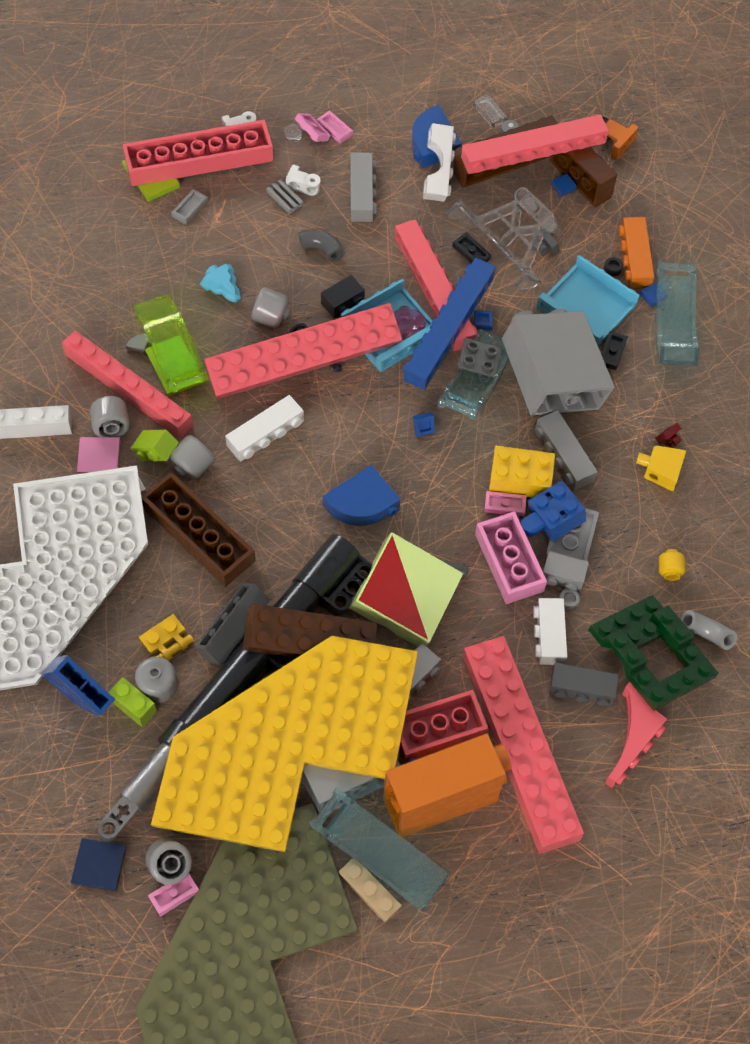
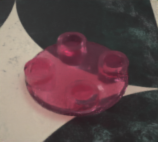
[394,306,426,340]

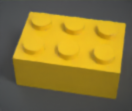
[489,445,555,498]

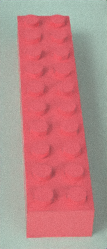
[204,303,402,400]
[462,636,584,855]

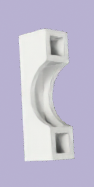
[423,123,456,202]

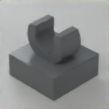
[537,231,560,256]

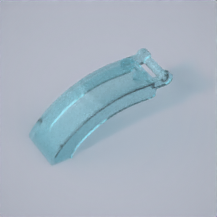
[655,261,699,366]
[438,329,509,420]
[309,787,450,911]

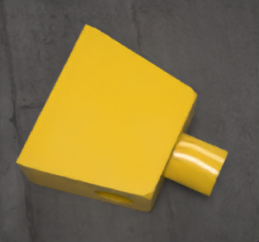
[636,446,686,491]

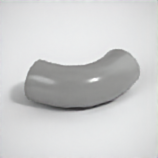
[681,610,737,650]

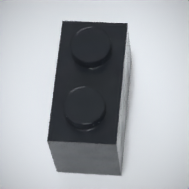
[321,275,365,319]

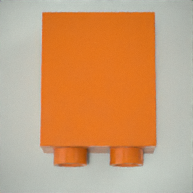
[383,733,512,839]

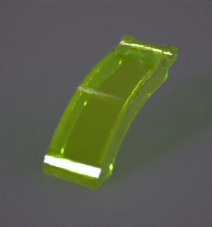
[132,294,209,394]

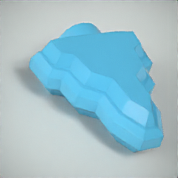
[200,264,241,303]

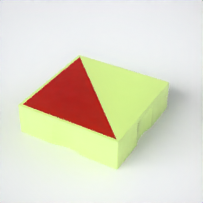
[349,532,463,647]

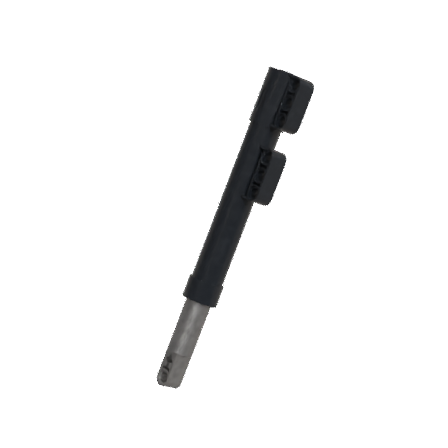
[98,534,372,842]

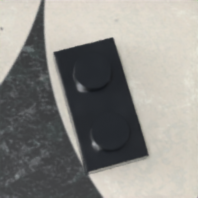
[452,232,492,264]
[601,331,628,370]

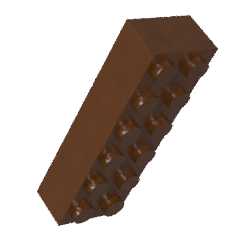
[453,115,558,188]
[141,472,256,587]
[243,604,377,658]

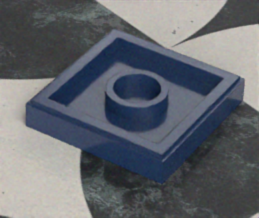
[71,838,127,892]

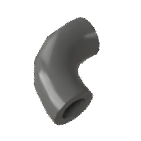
[298,229,345,261]

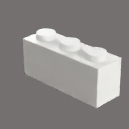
[533,598,567,665]

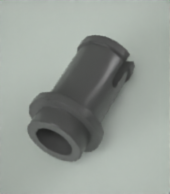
[443,559,468,578]

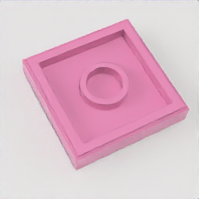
[77,437,121,474]

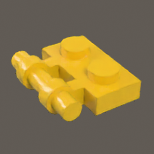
[139,614,194,661]

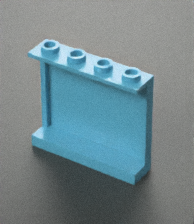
[536,255,640,347]
[341,279,432,372]

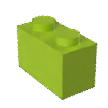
[131,430,179,462]
[108,677,157,728]

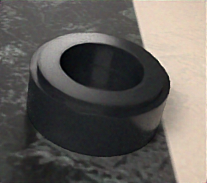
[604,257,623,276]

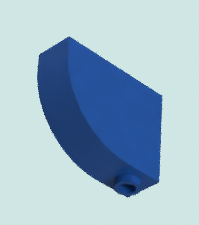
[411,105,462,168]
[323,465,401,526]
[41,655,115,716]

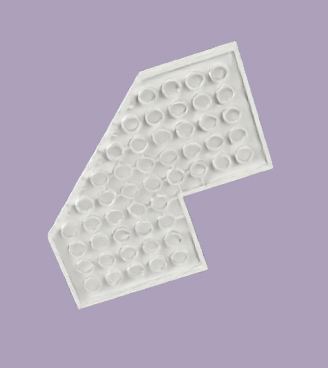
[0,466,148,690]

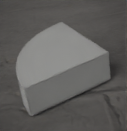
[126,334,150,354]

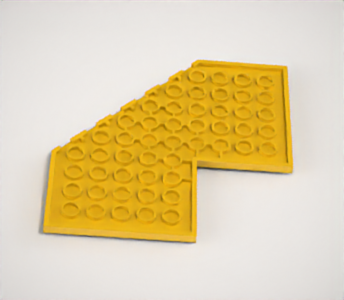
[151,636,418,852]

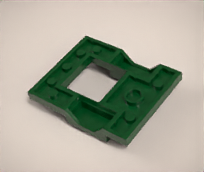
[588,595,719,711]

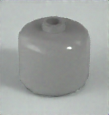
[251,287,290,329]
[90,396,130,438]
[170,435,215,479]
[135,657,178,703]
[145,837,192,885]

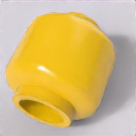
[658,549,686,581]

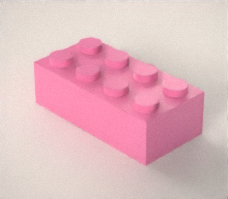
[475,511,547,604]

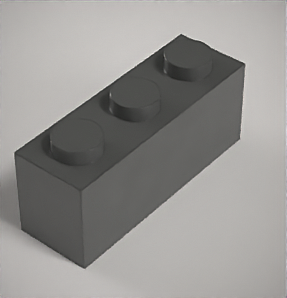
[549,662,619,706]

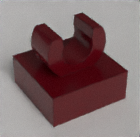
[655,423,682,448]

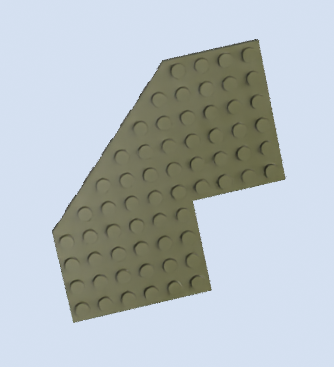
[135,803,358,1044]

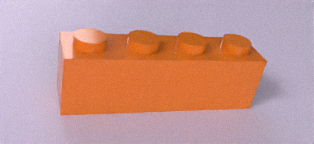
[618,217,654,289]

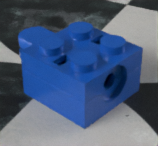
[521,480,586,542]

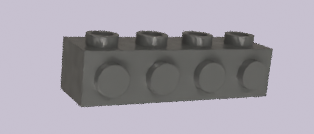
[194,583,269,665]

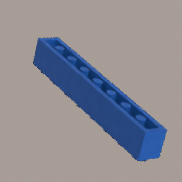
[403,258,496,390]

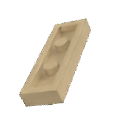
[338,857,402,923]

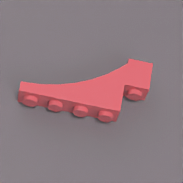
[605,682,667,788]

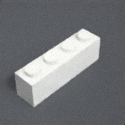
[225,395,304,462]
[0,405,72,439]

